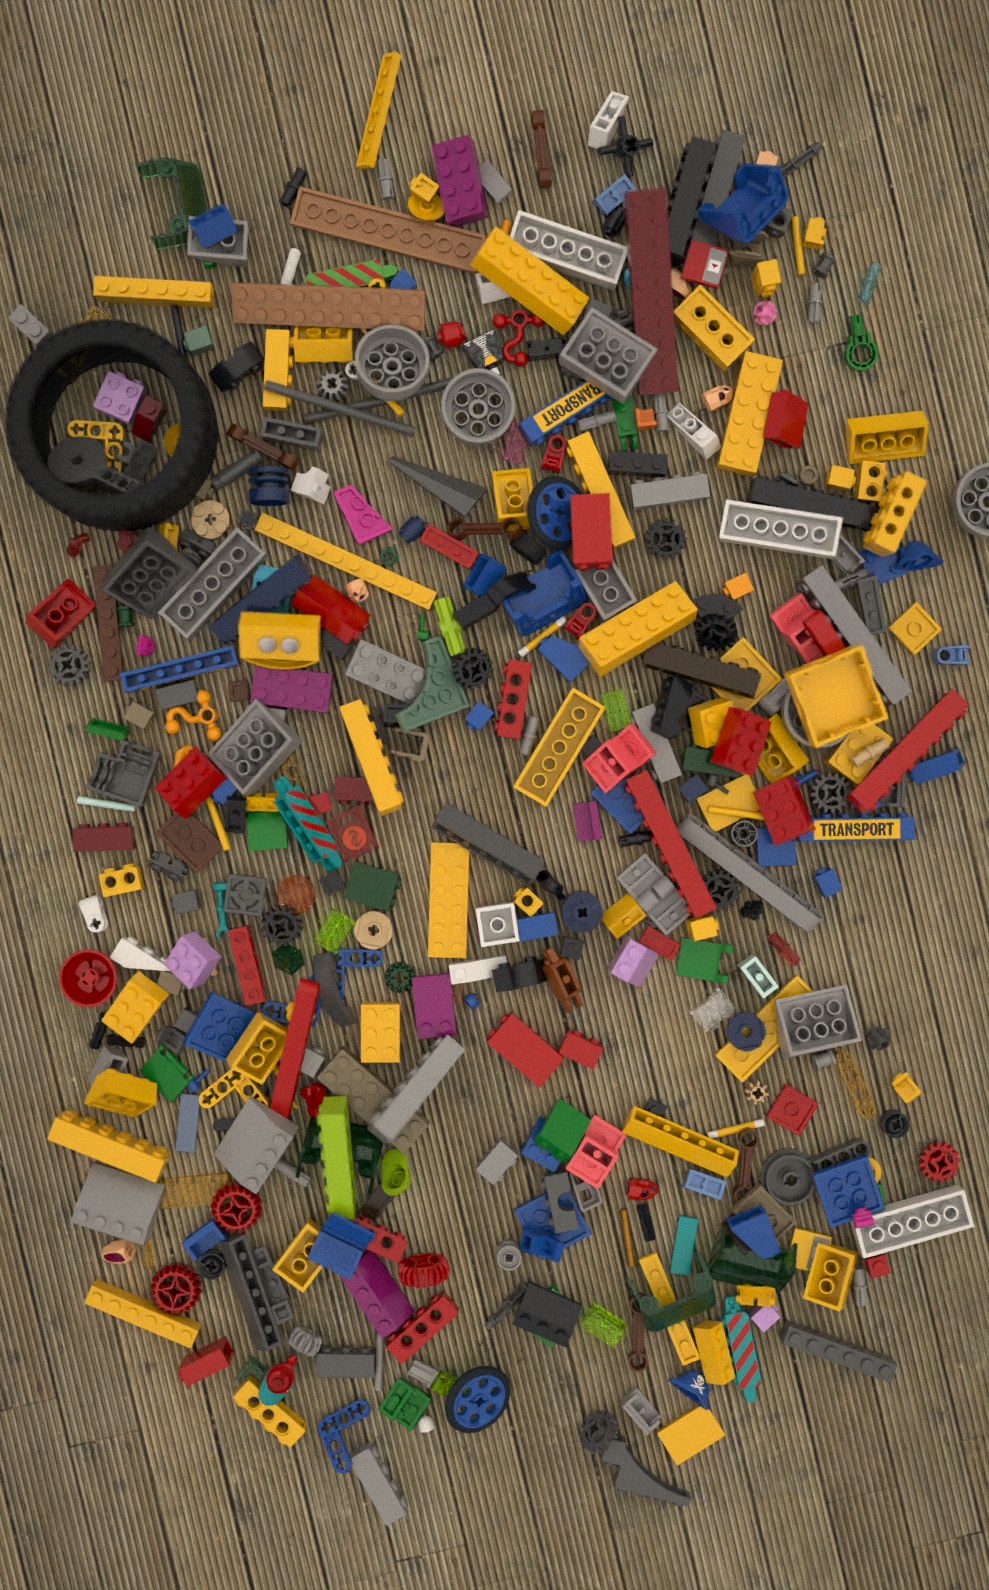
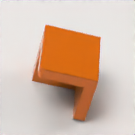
[634,408,657,432]

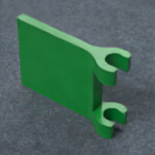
[676,938,733,984]

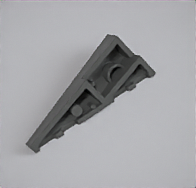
[388,456,487,518]

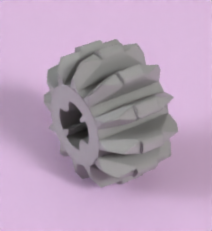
[316,368,349,401]
[288,1326,322,1356]

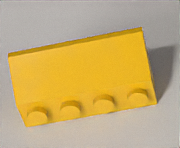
[845,411,929,464]

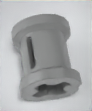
[812,1049,836,1071]

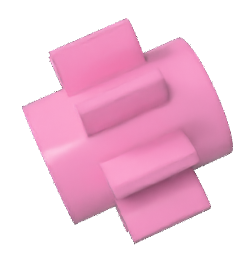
[752,300,777,326]

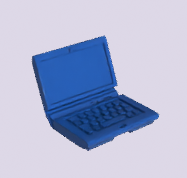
[307,1212,376,1280]

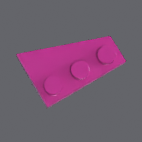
[333,485,393,546]

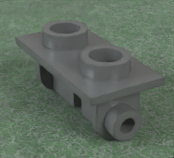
[178,529,218,560]
[149,851,189,883]

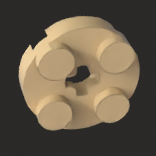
[191,500,231,540]
[354,911,393,950]

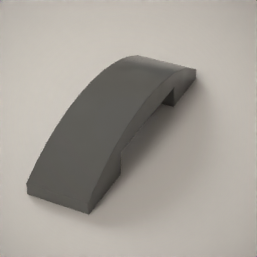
[313,952,356,1027]
[251,1245,295,1325]

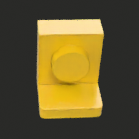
[409,173,440,204]

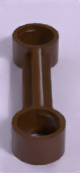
[532,110,552,189]
[226,423,300,471]
[447,517,523,540]
[732,1127,759,1202]
[628,1292,649,1372]

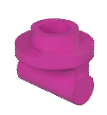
[136,635,155,656]
[852,1208,875,1228]

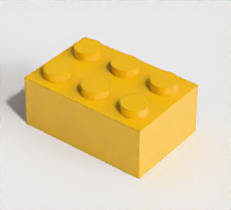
[824,724,893,785]
[101,971,169,1044]
[361,1002,401,1063]
[226,1011,288,1084]
[272,1218,323,1293]

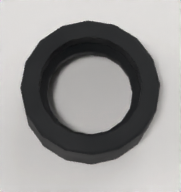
[509,533,547,565]

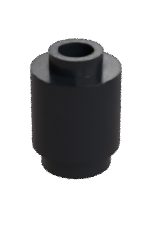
[602,206,626,238]

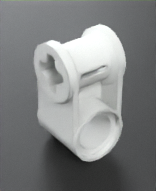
[79,894,109,932]

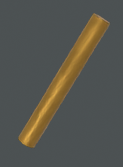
[620,1209,636,1267]

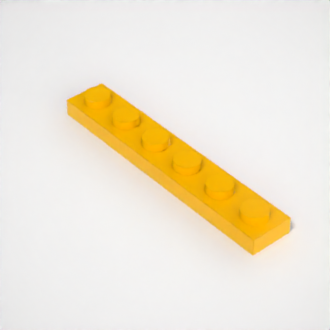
[356,52,401,170]
[638,1251,700,1366]

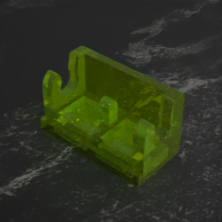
[601,689,631,732]
[313,908,355,955]
[582,1303,626,1348]
[429,1370,469,1406]

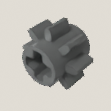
[613,309,633,332]
[866,1027,891,1051]

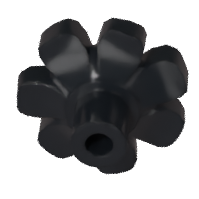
[740,900,764,921]

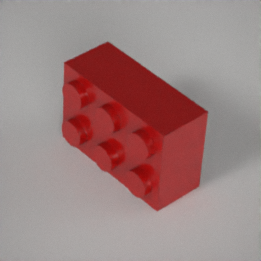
[710,707,772,777]
[155,747,226,819]
[753,777,816,845]

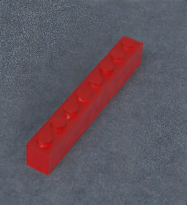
[845,688,969,813]
[624,770,717,919]

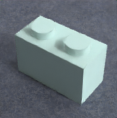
[737,954,779,998]

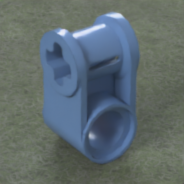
[931,645,971,665]

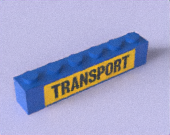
[518,381,610,447]
[120,645,241,694]
[796,813,915,842]

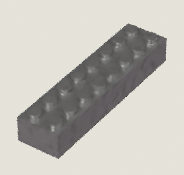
[796,565,912,707]

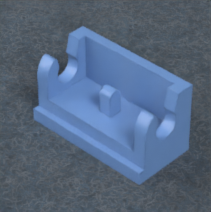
[591,174,637,215]
[681,1169,726,1200]

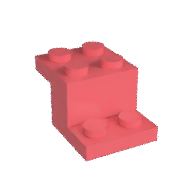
[769,592,823,664]
[582,723,657,794]
[565,1114,627,1189]

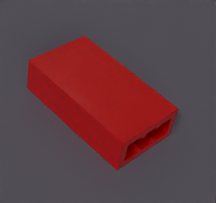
[571,493,613,571]
[291,575,371,645]
[487,1011,564,1088]

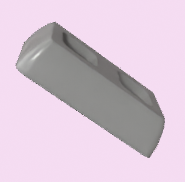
[568,1171,603,1212]

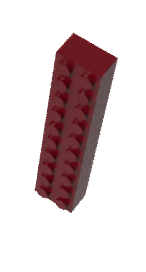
[623,187,678,395]

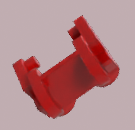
[300,1082,327,1118]

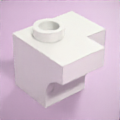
[290,467,331,505]

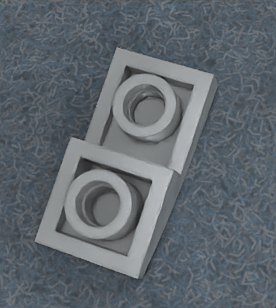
[479,159,513,204]

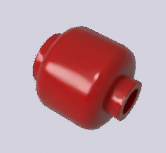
[437,321,466,349]

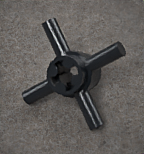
[598,115,653,177]

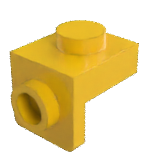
[891,1072,922,1105]

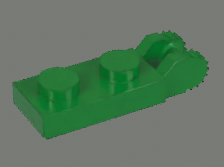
[612,396,638,452]

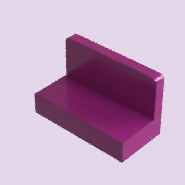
[573,801,602,842]

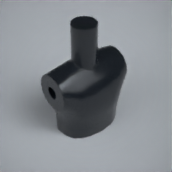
[536,870,565,901]

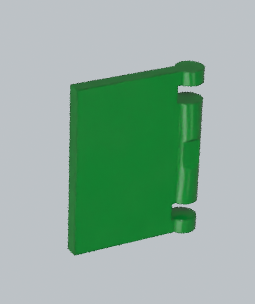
[140,1045,195,1103]

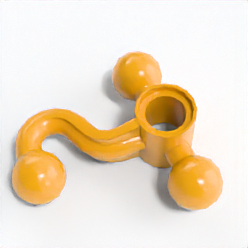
[165,689,222,742]

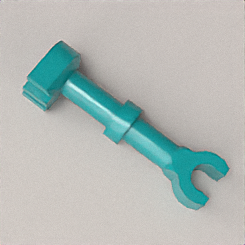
[212,882,230,939]

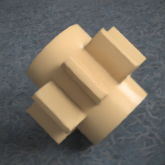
[744,1080,769,1105]

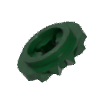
[384,962,415,993]

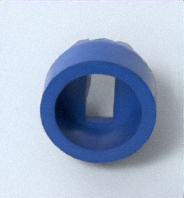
[463,993,480,1010]

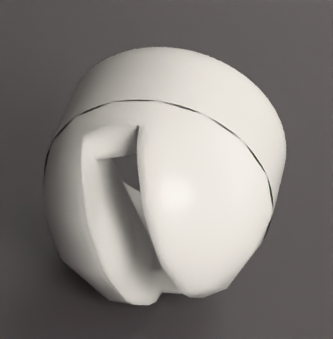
[418,1416,435,1433]

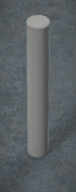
[374,1332,384,1391]

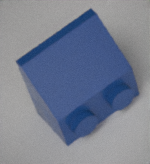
[521,1116,561,1173]

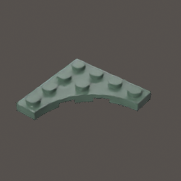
[395,636,470,733]

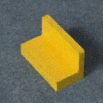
[601,893,647,939]

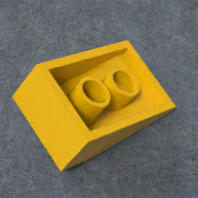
[492,468,533,531]

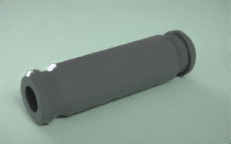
[210,449,264,490]

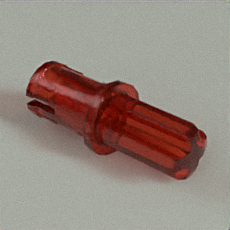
[767,932,801,966]

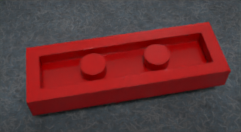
[419,524,479,570]

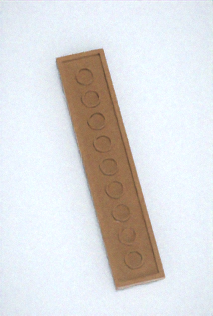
[290,186,486,274]
[231,282,425,331]

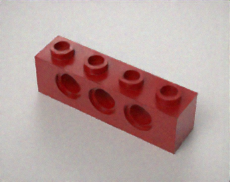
[494,659,532,740]
[228,924,268,1006]
[348,1216,409,1263]
[386,1291,459,1365]

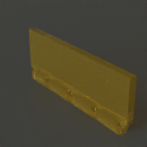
[159,1172,233,1210]

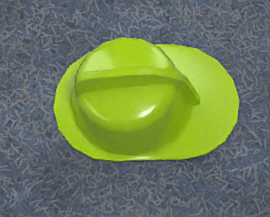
[381,1149,412,1196]

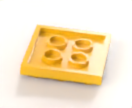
[710,637,782,711]

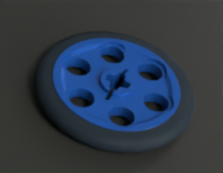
[527,476,582,549]
[445,1366,510,1433]

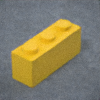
[693,1320,736,1386]

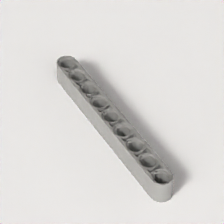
[677,814,823,932]

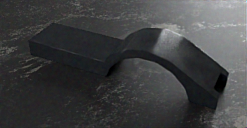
[452,572,536,631]

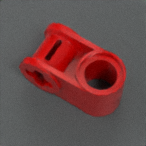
[541,434,566,474]
[563,603,596,640]

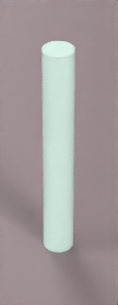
[77,796,136,812]

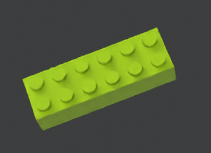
[317,1096,357,1219]

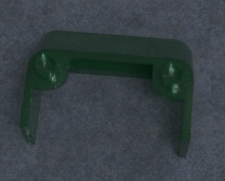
[136,157,208,250]
[295,1117,383,1195]
[707,1226,797,1294]
[626,1249,716,1332]

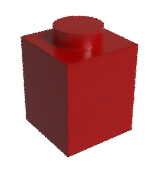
[863,1253,891,1278]

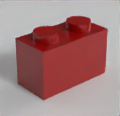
[558,1029,603,1069]

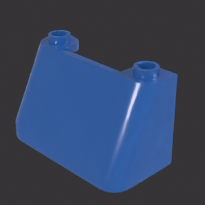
[697,163,788,243]
[502,550,587,636]

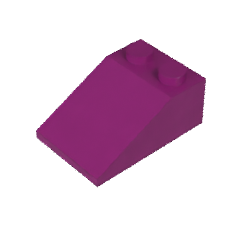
[412,973,457,1039]

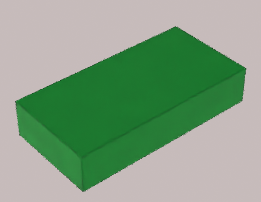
[86,718,130,741]

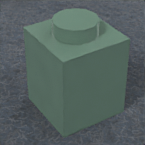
[183,326,215,356]

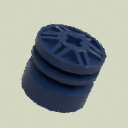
[248,465,290,506]
[561,890,603,933]

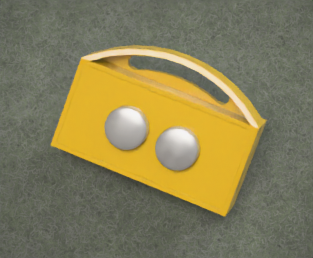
[239,612,321,669]

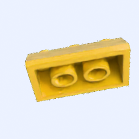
[293,326,354,363]
[758,713,809,784]
[85,1069,157,1118]
[803,1242,859,1312]

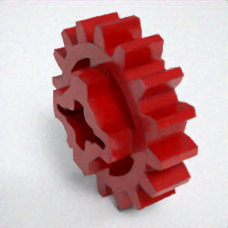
[918,1140,961,1183]

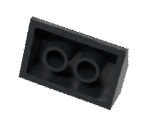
[512,1281,582,1348]

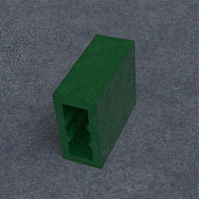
[344,861,402,911]

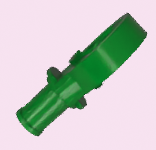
[844,314,878,371]

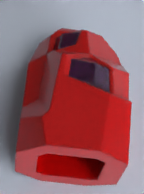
[627,1178,659,1201]

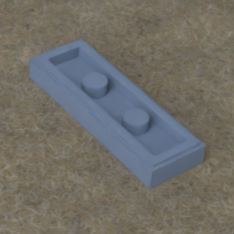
[175,1093,200,1153]

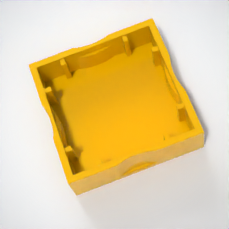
[784,644,888,748]

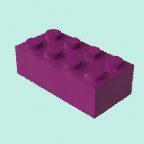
[432,135,489,227]
[250,665,334,714]

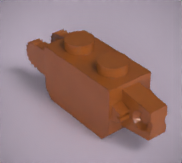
[541,947,583,1014]

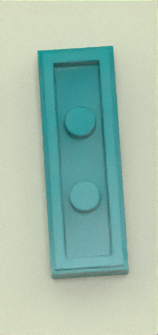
[669,1215,699,1276]

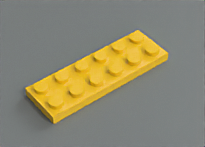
[428,842,469,958]
[715,975,813,1083]

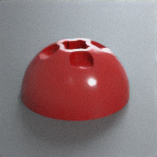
[59,950,117,1007]

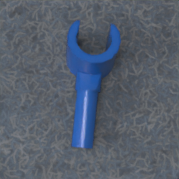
[188,1068,210,1092]

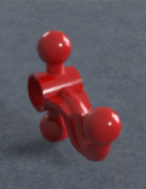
[492,309,545,367]

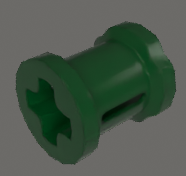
[116,606,135,628]

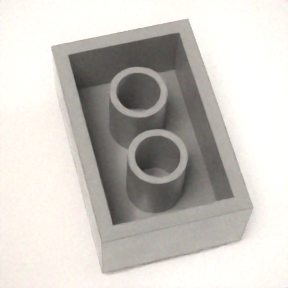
[575,561,637,623]

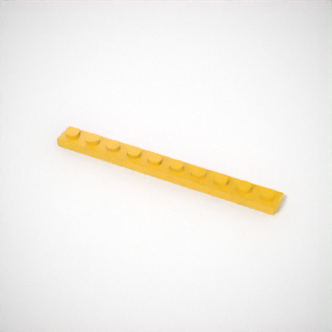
[254,512,437,610]

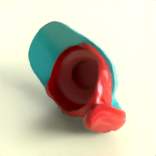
[259,1355,298,1406]

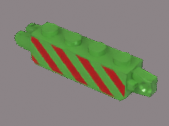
[300,259,398,288]

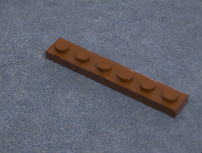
[93,565,124,682]

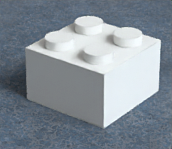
[476,901,520,947]

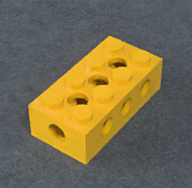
[673,285,755,372]
[862,471,927,557]

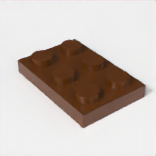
[156,813,222,873]

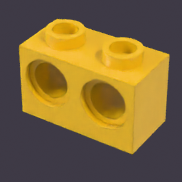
[751,259,781,298]
[854,460,888,504]
[98,863,145,897]
[686,914,719,941]

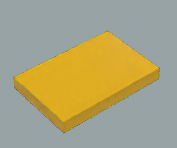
[696,775,760,831]
[656,1405,725,1465]

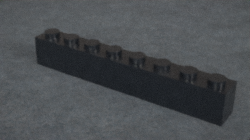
[746,475,880,532]

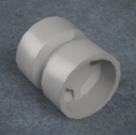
[496,1238,522,1271]

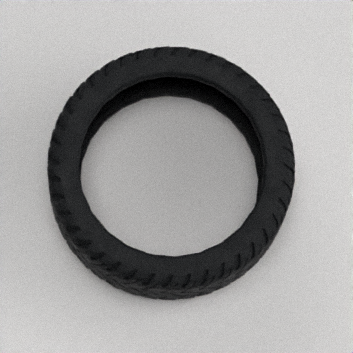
[5,319,218,532]

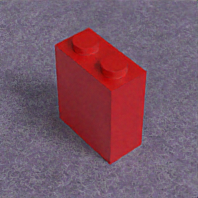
[763,389,809,449]
[178,1336,234,1387]

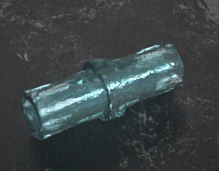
[858,262,882,304]

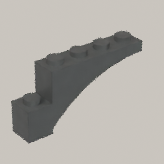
[601,1434,691,1507]

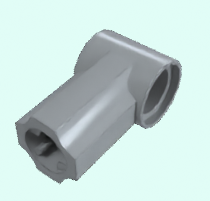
[757,678,789,717]
[407,1358,449,1392]

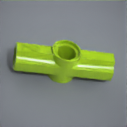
[434,597,465,657]

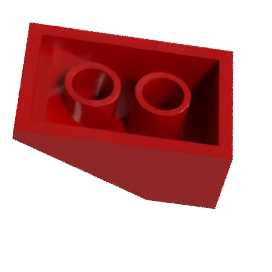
[25,578,97,649]

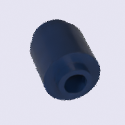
[398,515,426,544]

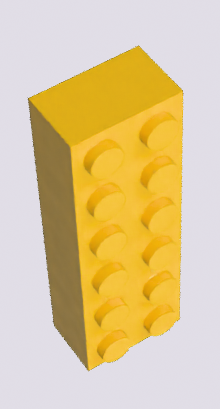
[470,226,589,336]
[716,351,783,477]
[579,581,698,677]
[513,687,606,807]
[47,1109,171,1183]

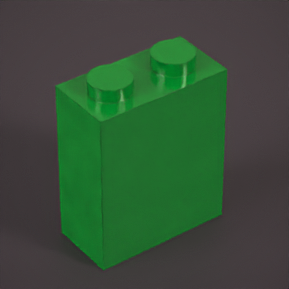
[533,1099,591,1163]

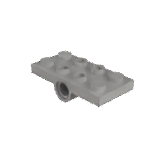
[344,639,426,705]
[616,853,690,936]

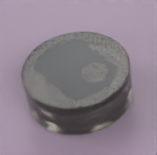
[238,511,258,531]

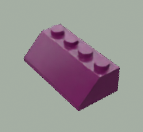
[339,1250,415,1339]

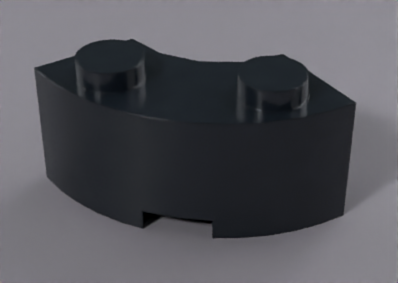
[208,341,265,393]
[692,594,743,619]
[492,956,547,992]

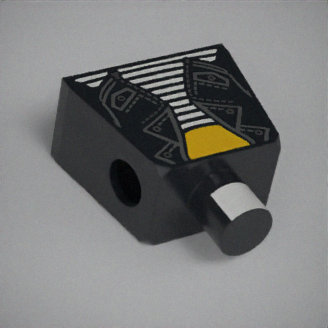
[462,328,504,376]

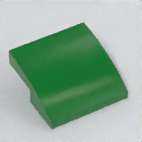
[247,811,288,852]
[378,1377,433,1432]

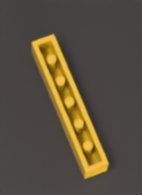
[93,276,214,308]
[565,432,635,549]
[339,699,404,816]
[622,1106,739,1177]
[84,1279,202,1349]

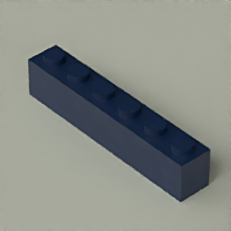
[209,553,313,645]

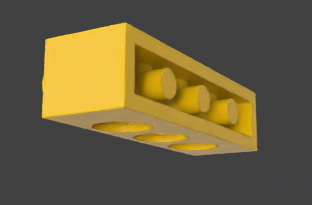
[233,1373,307,1448]

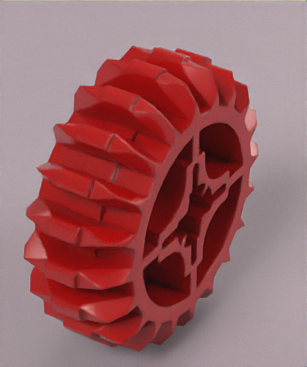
[210,1181,263,1234]
[397,1252,450,1288]
[150,1262,202,1316]

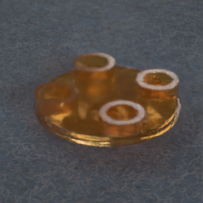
[278,875,316,913]

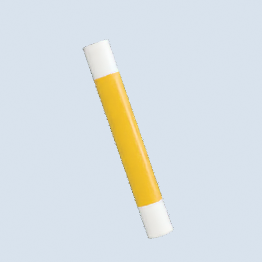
[518,616,567,658]
[707,1119,765,1139]

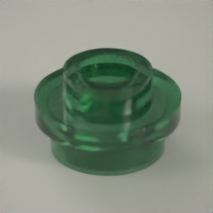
[379,547,398,567]

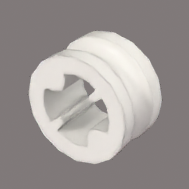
[345,361,358,380]

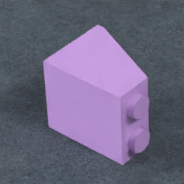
[607,935,659,987]

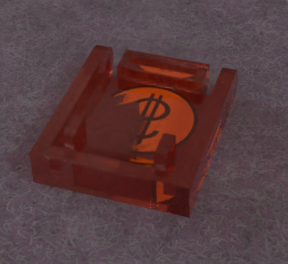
[325,805,379,863]

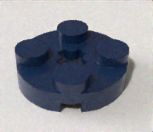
[726,1012,766,1051]

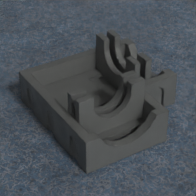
[86,740,162,807]

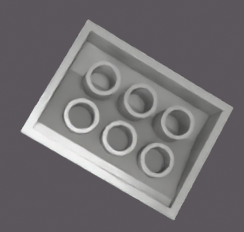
[559,308,658,405]
[207,699,303,795]
[774,984,862,1059]
[214,1096,299,1194]
[71,1162,166,1245]

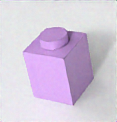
[748,1304,781,1332]

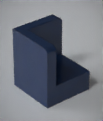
[679,774,708,803]

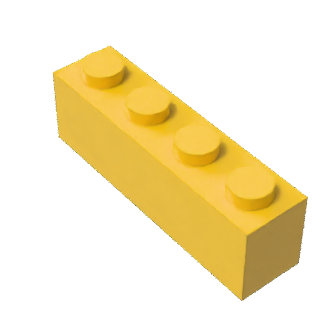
[263,329,294,412]

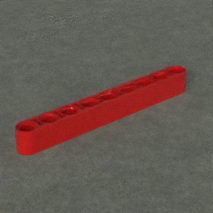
[270,978,321,1120]

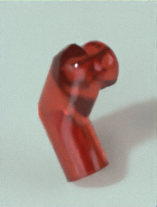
[67,532,91,558]

